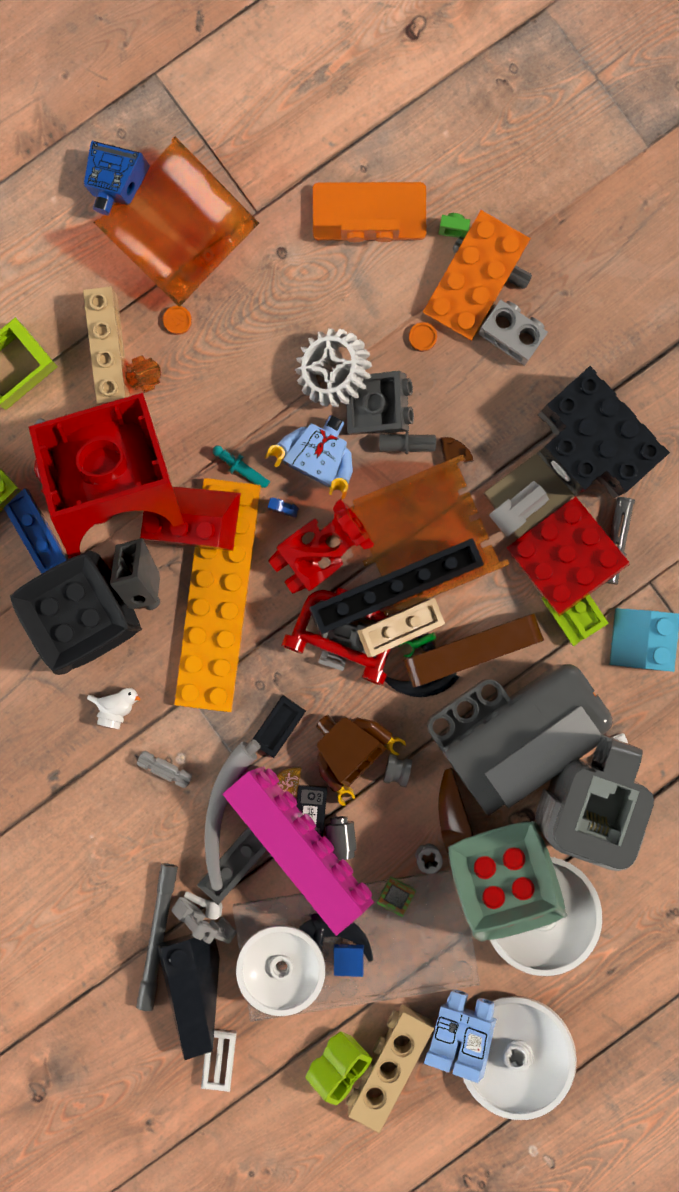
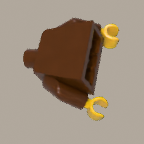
[316,715,406,806]

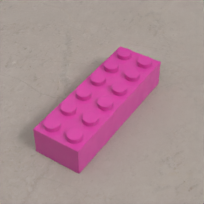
[222,766,374,936]

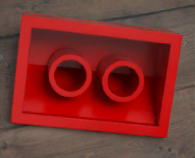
[140,487,241,551]

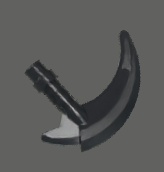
[385,632,460,697]
[298,913,373,962]

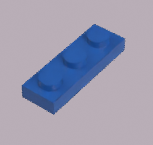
[4,488,68,574]

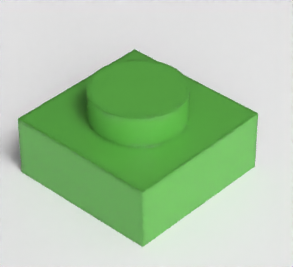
[438,213,471,238]

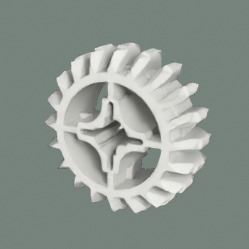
[294,328,372,407]

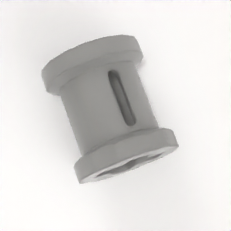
[415,843,443,874]

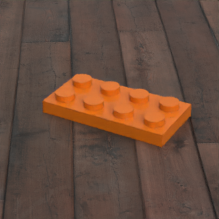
[423,210,531,341]

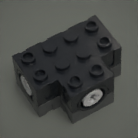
[537,366,670,498]

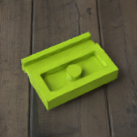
[541,594,609,646]

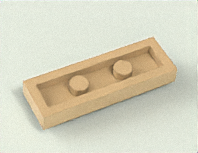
[357,598,445,657]

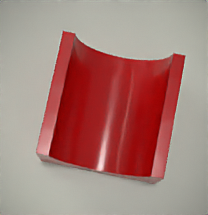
[28,392,184,558]

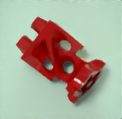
[268,499,375,594]

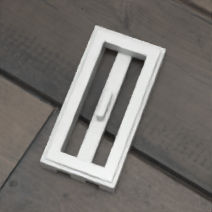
[201,1029,237,1092]

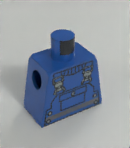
[84,141,150,215]

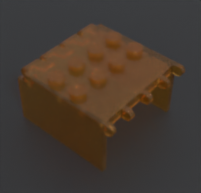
[350,454,510,616]

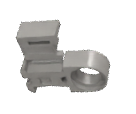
[319,622,368,671]
[171,897,237,944]

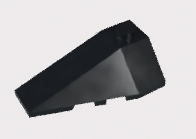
[156,934,220,1060]

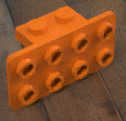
[313,182,427,243]

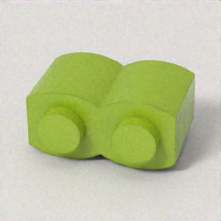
[305,1031,372,1106]

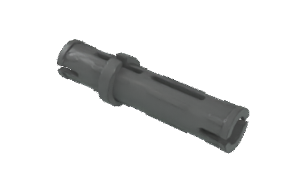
[606,497,635,585]

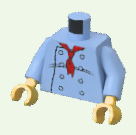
[264,415,353,499]

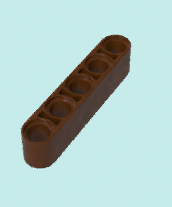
[403,613,544,687]

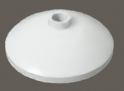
[236,925,325,1016]

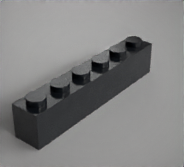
[309,538,484,636]

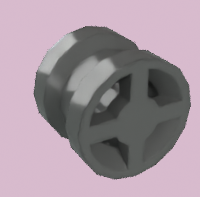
[383,754,412,787]

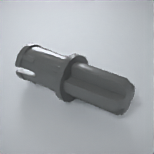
[379,432,436,454]

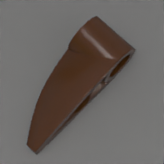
[438,768,474,855]

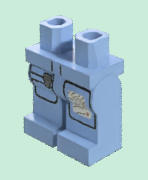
[424,989,497,1083]

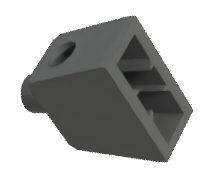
[110,538,161,610]

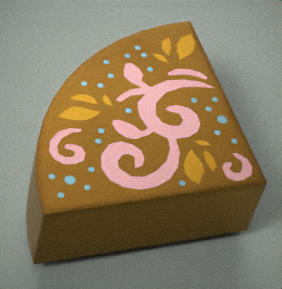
[276,767,302,797]

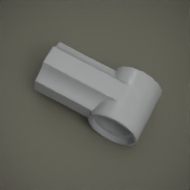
[489,481,550,537]

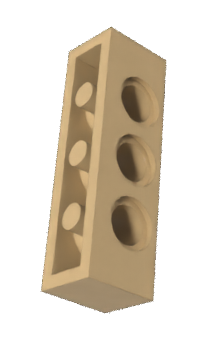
[83,286,130,406]
[346,1004,434,1133]

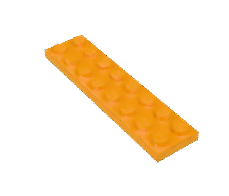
[174,478,261,712]

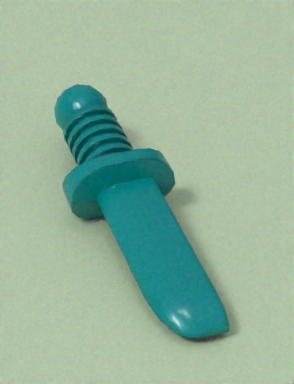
[212,445,271,488]

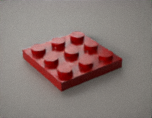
[506,496,630,617]

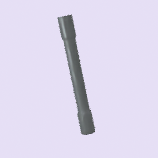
[136,863,178,1011]

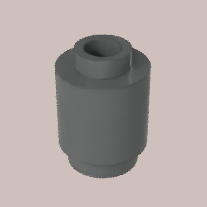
[325,816,357,860]

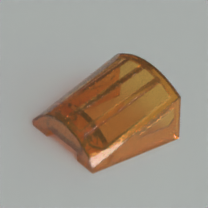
[93,136,259,307]

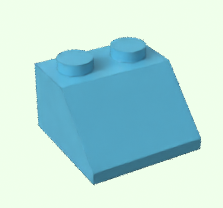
[609,608,679,672]

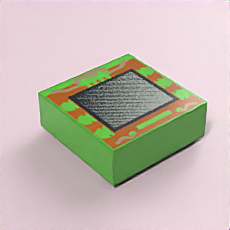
[377,876,416,917]

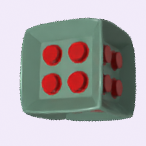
[448,821,568,942]

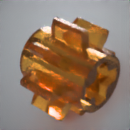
[125,355,161,393]

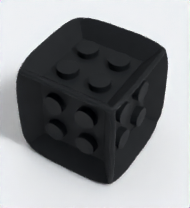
[10,551,142,675]

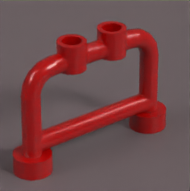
[281,588,391,686]

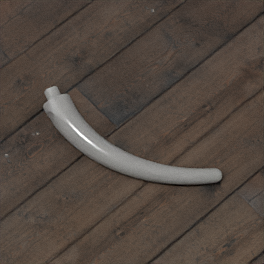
[205,739,261,891]

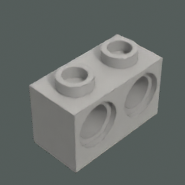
[478,300,548,366]

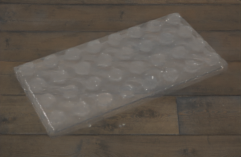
[232,869,480,1022]

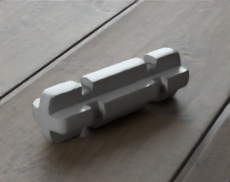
[137,751,192,788]

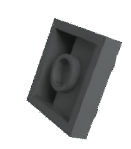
[345,371,414,435]

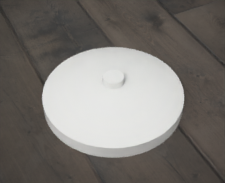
[490,857,602,976]
[463,996,577,1120]

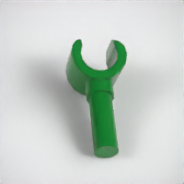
[398,632,436,658]

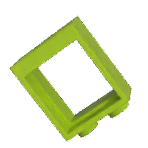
[0,317,58,410]

